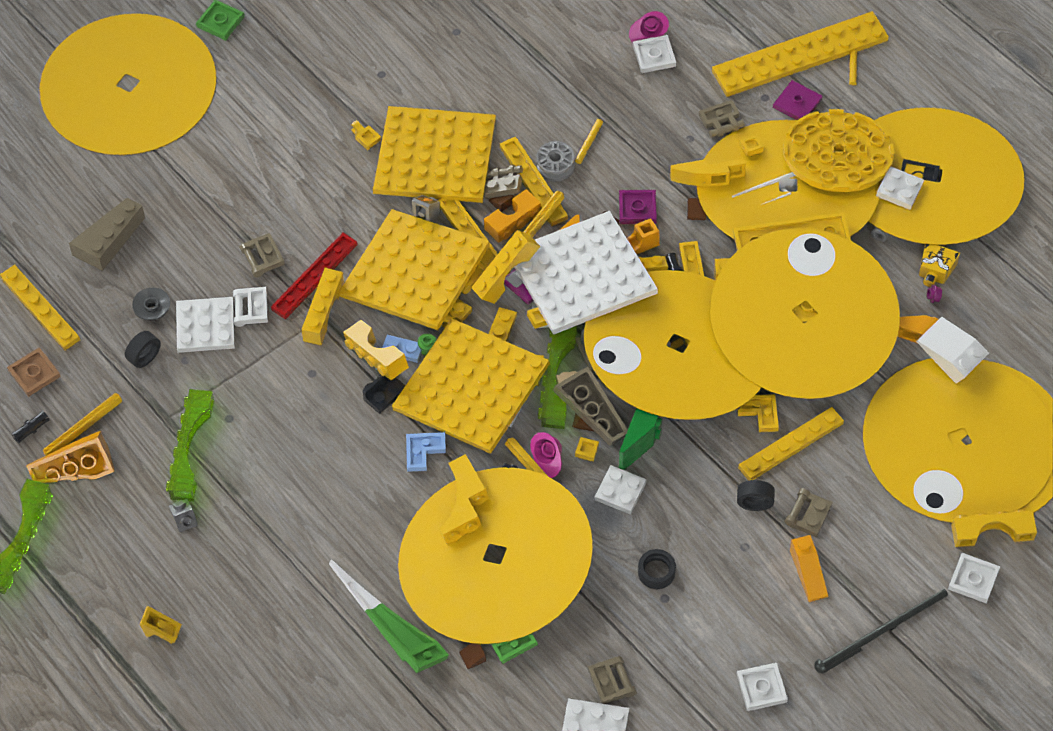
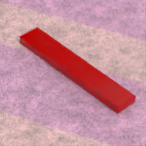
[271,232,358,320]

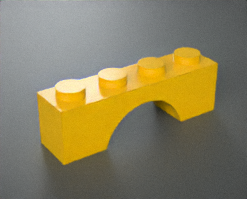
[471,230,541,304]
[301,268,344,346]
[343,320,409,380]
[951,509,1037,548]

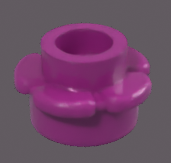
[926,285,942,303]

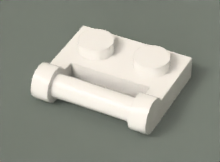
[233,287,268,327]

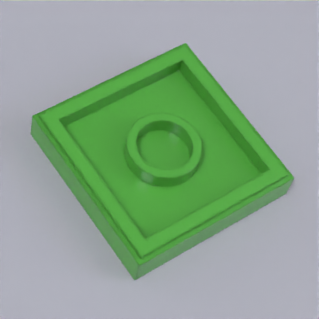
[196,0,245,41]

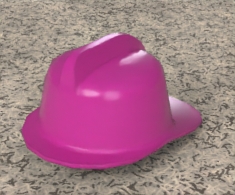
[629,11,669,43]
[530,432,562,478]

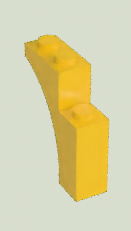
[439,454,490,544]

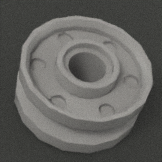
[536,141,575,182]

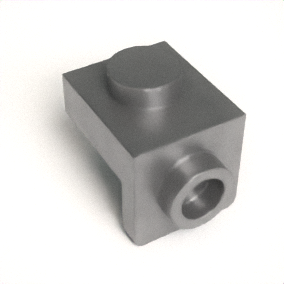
[169,499,198,532]

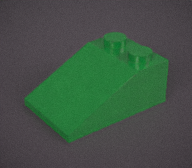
[619,408,663,470]

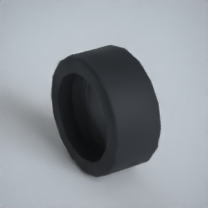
[125,331,161,368]
[737,480,775,511]
[638,549,676,589]

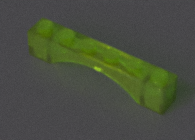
[538,326,577,429]
[166,389,214,502]
[0,479,53,595]

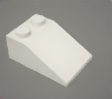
[916,317,989,383]

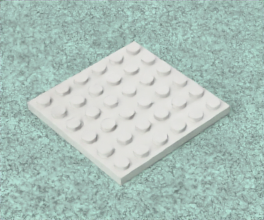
[515,211,658,335]

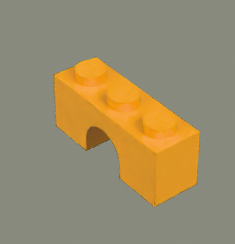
[484,189,541,243]
[627,218,660,254]

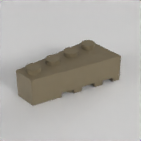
[69,198,145,271]
[553,367,628,446]

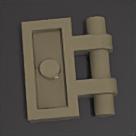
[699,100,745,138]
[484,165,523,199]

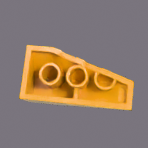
[26,431,115,483]

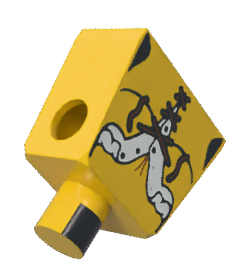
[919,244,960,287]

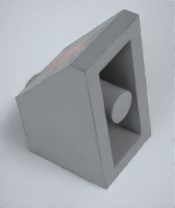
[412,195,440,223]

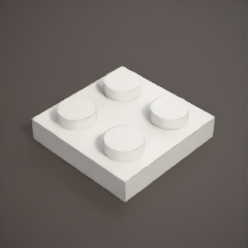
[633,35,676,73]
[876,167,924,210]
[595,465,647,515]
[948,553,1000,603]
[737,663,788,711]

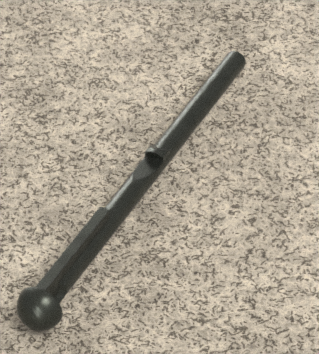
[814,589,948,674]

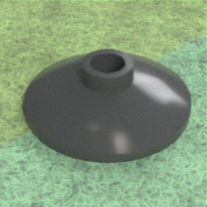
[132,287,170,320]

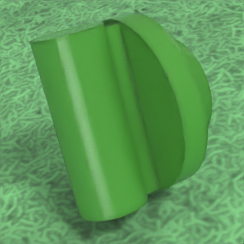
[418,334,436,356]

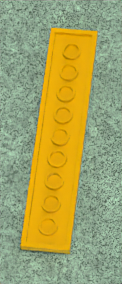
[712,11,889,97]

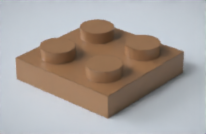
[7,348,61,397]

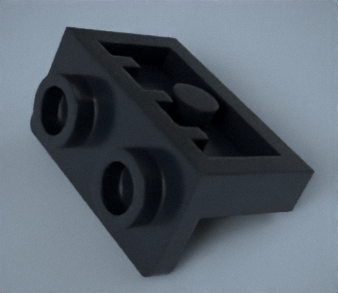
[362,374,406,414]

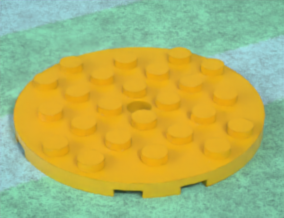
[783,109,894,192]

